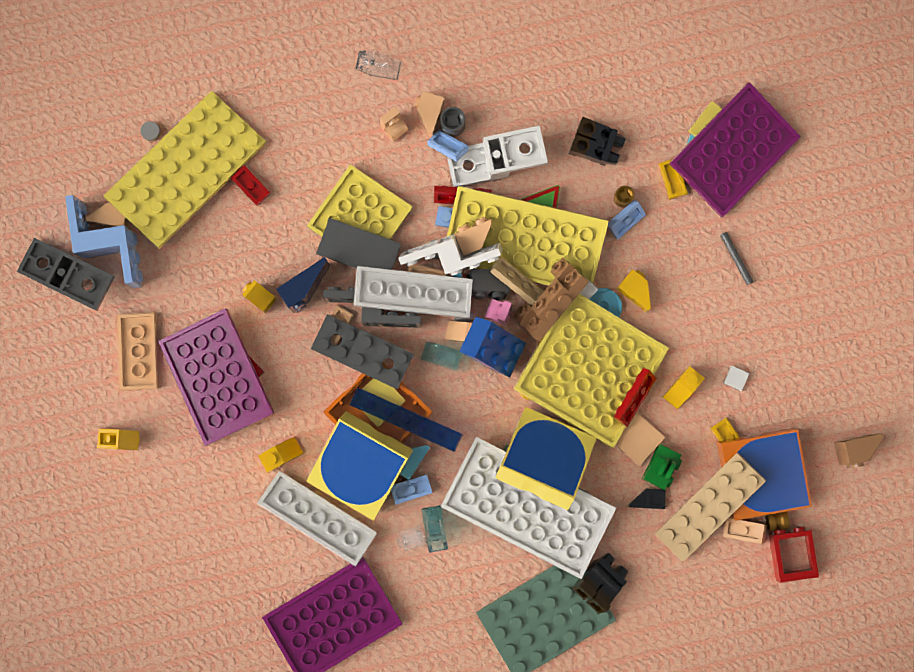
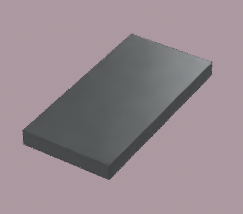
[316,218,401,270]

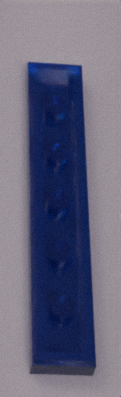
[350,388,463,452]

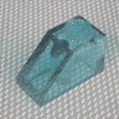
[420,341,462,372]

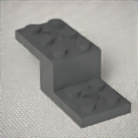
[17,238,115,311]
[323,287,421,328]
[311,314,414,389]

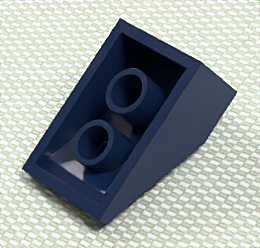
[276,257,330,313]

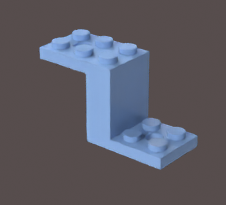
[65,195,143,288]

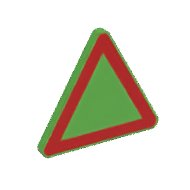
[521,185,560,208]

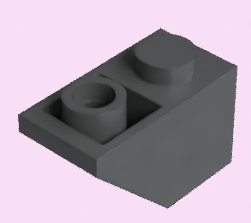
[467,268,510,300]

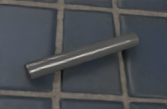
[720,232,754,285]

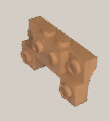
[514,257,589,341]

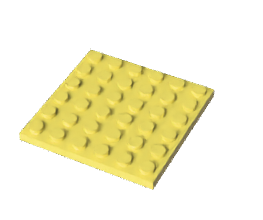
[513,294,669,448]

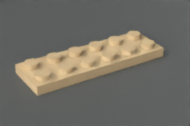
[655,452,766,562]

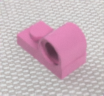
[485,299,513,326]

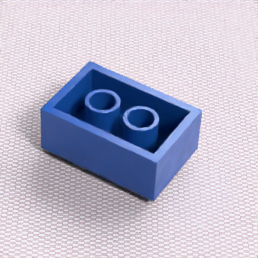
[459,317,526,378]

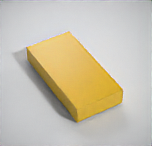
[658,159,688,200]

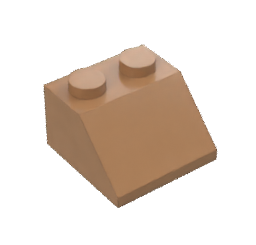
[834,433,884,468]

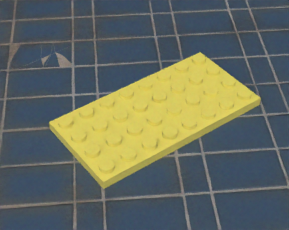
[103,91,266,249]
[447,186,609,285]

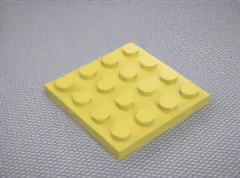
[307,164,413,240]

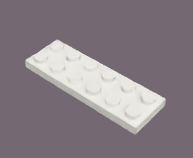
[354,266,473,318]
[257,471,377,567]

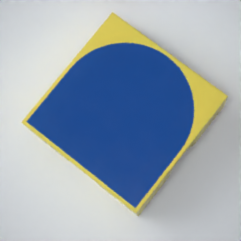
[495,407,597,510]
[306,411,413,521]

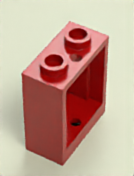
[769,526,819,583]

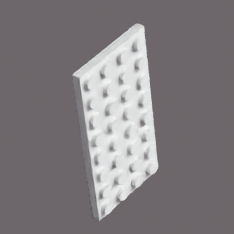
[441,437,616,579]

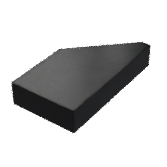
[628,489,666,509]

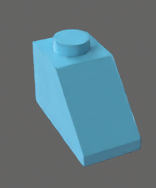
[400,445,430,480]

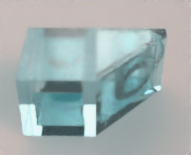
[422,505,448,553]

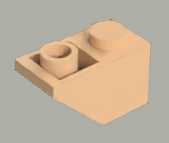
[455,216,493,256]

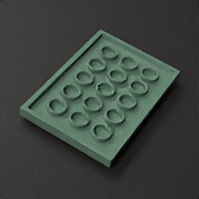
[476,565,616,672]

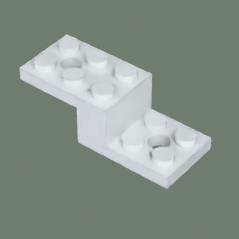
[447,126,548,187]
[398,234,503,275]

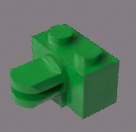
[641,444,682,490]

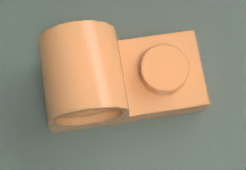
[380,107,408,141]
[723,518,767,544]

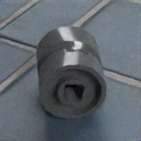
[440,107,465,137]

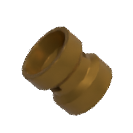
[613,185,634,208]
[765,511,790,532]

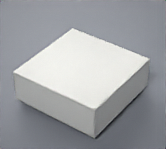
[723,366,749,391]

